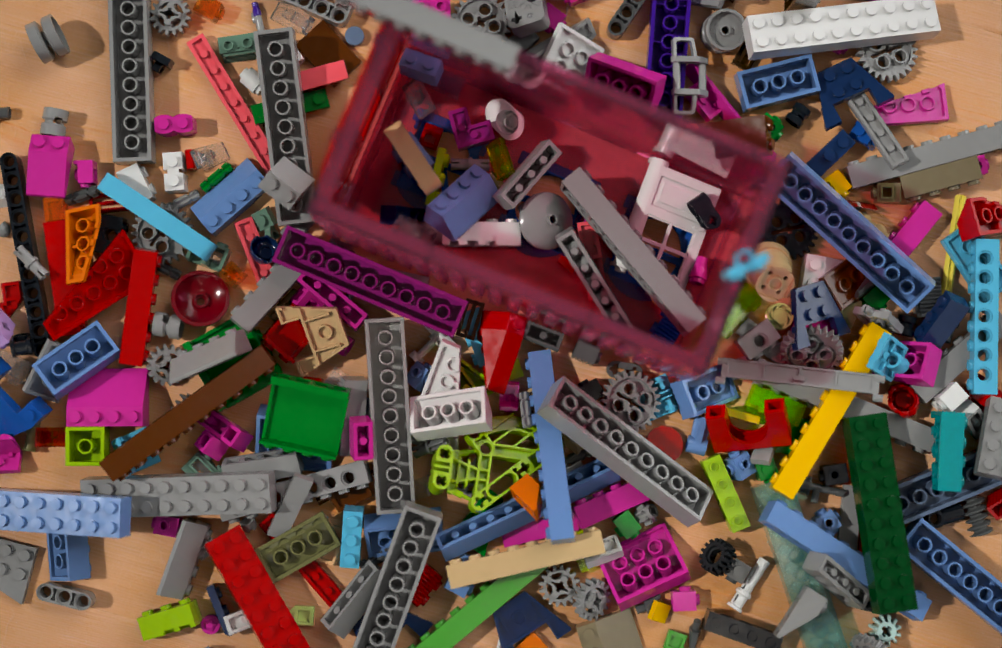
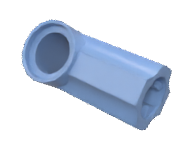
[685,416,709,456]

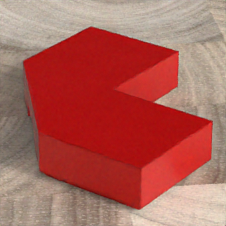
[0,281,24,318]

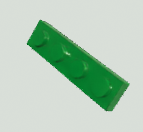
[251,88,330,126]

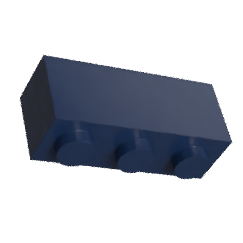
[806,129,856,177]
[913,290,970,349]

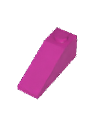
[197,409,254,453]

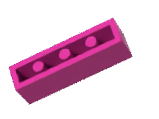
[888,200,943,257]
[297,274,369,332]
[571,482,650,529]

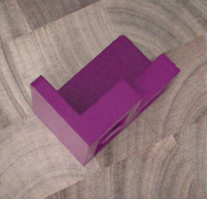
[448,107,496,152]

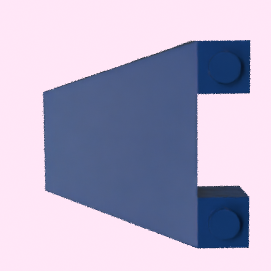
[0,356,53,436]

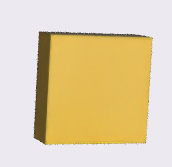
[647,600,671,624]

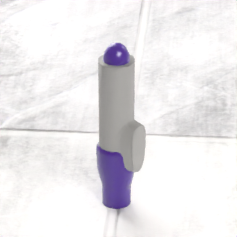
[251,2,265,31]

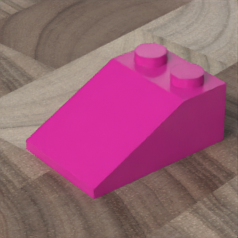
[26,134,75,199]
[872,341,943,387]

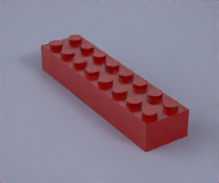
[203,524,310,648]

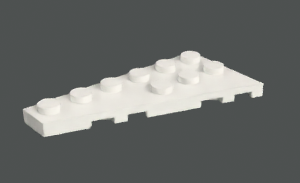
[411,339,461,457]

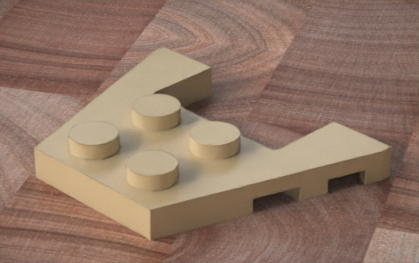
[275,306,350,378]

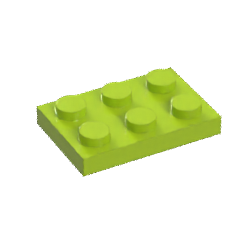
[425,147,450,206]

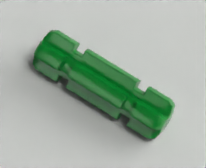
[200,162,233,193]

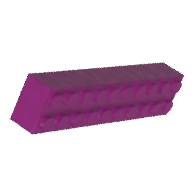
[272,225,468,338]

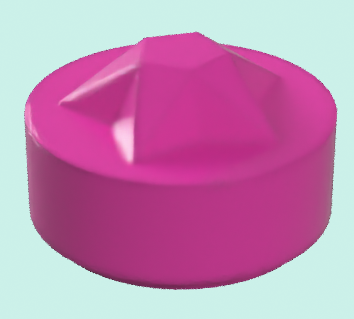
[201,614,221,634]

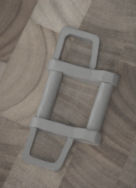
[671,37,708,116]

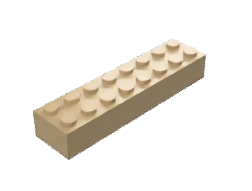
[446,526,606,589]

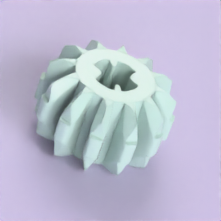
[868,614,901,647]

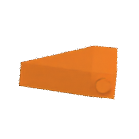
[65,203,101,285]

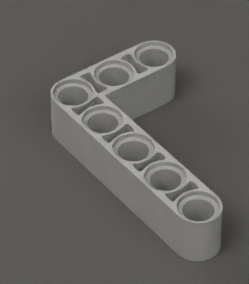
[276,0,355,28]

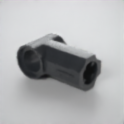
[923,503,965,528]

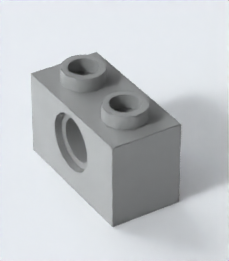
[734,319,781,361]

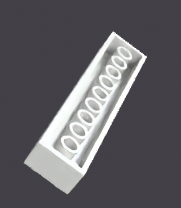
[742,0,941,61]

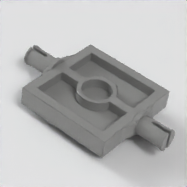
[853,304,904,336]

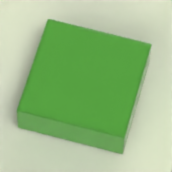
[663,629,688,648]

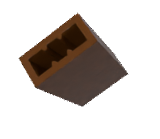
[698,114,775,165]

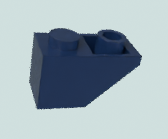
[380,205,425,228]

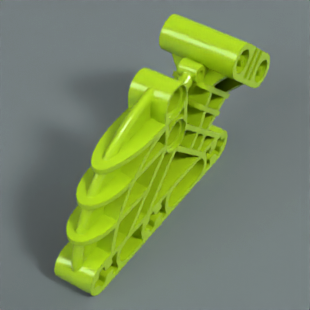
[428,412,564,514]

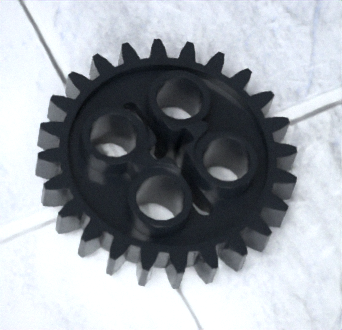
[756,199,818,260]

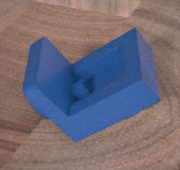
[849,120,876,151]

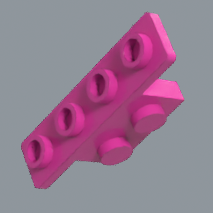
[685,64,741,123]

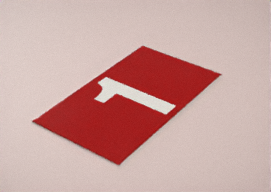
[846,200,878,210]

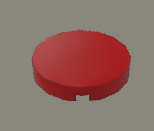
[646,426,683,461]

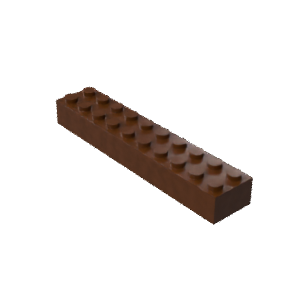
[99,343,276,482]

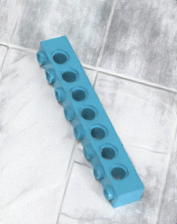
[966,239,1000,395]

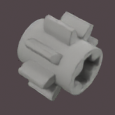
[634,501,658,526]

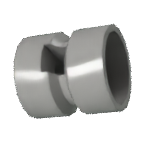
[39,107,69,136]
[152,311,185,340]

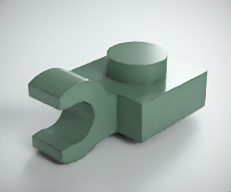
[251,206,280,240]

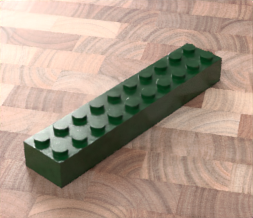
[841,412,918,615]

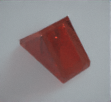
[35,427,65,447]

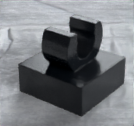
[151,50,175,75]

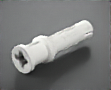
[727,557,770,613]

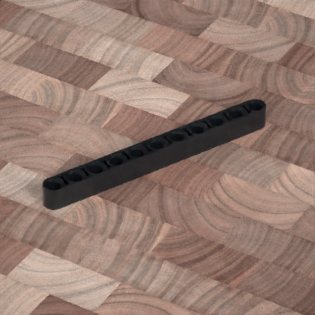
[0,152,53,357]

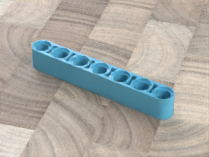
[96,172,218,262]

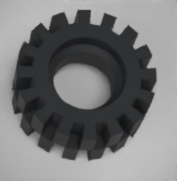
[699,538,737,576]

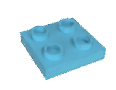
[721,249,770,283]
[866,332,909,382]

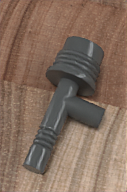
[798,476,845,504]

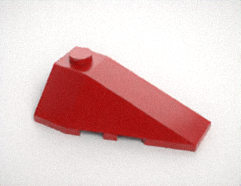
[957,197,1002,242]
[479,310,527,395]

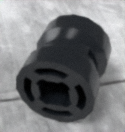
[784,102,811,129]
[895,314,917,337]

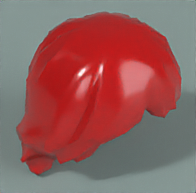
[887,383,920,418]

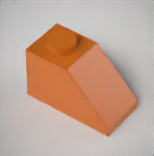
[509,473,542,521]

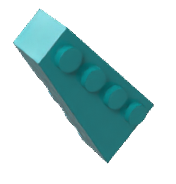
[931,411,967,492]

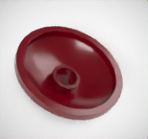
[171,270,230,327]

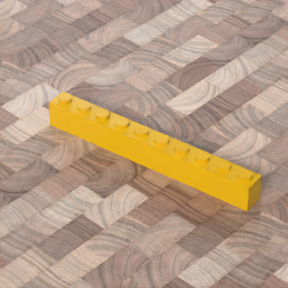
[769,322,892,500]

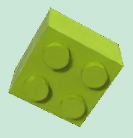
[65,426,110,466]

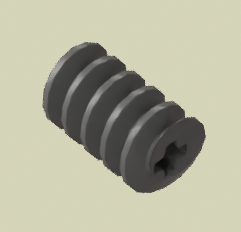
[962,495,993,537]

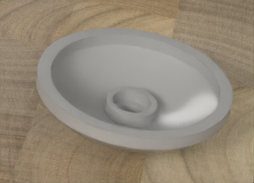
[519,192,573,250]

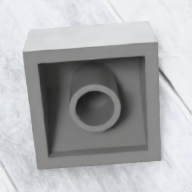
[258,156,315,211]

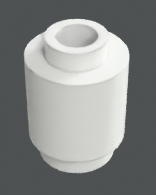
[240,68,261,96]

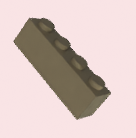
[899,155,983,202]

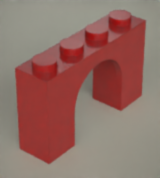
[705,398,792,453]

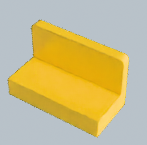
[727,408,761,430]

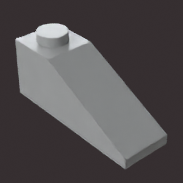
[773,584,828,639]

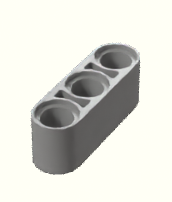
[36,581,96,610]

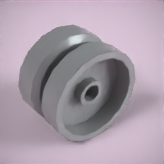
[700,8,745,54]
[25,14,70,64]

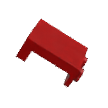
[262,302,309,364]

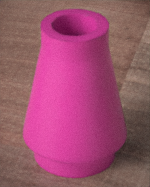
[688,256,708,286]

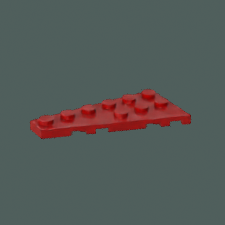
[42,229,135,341]

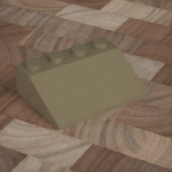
[575,608,643,648]

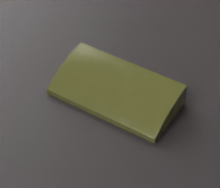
[254,511,341,583]

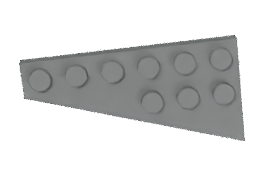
[0,537,39,605]

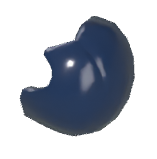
[250,235,278,264]

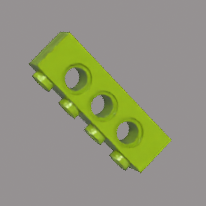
[699,453,751,533]

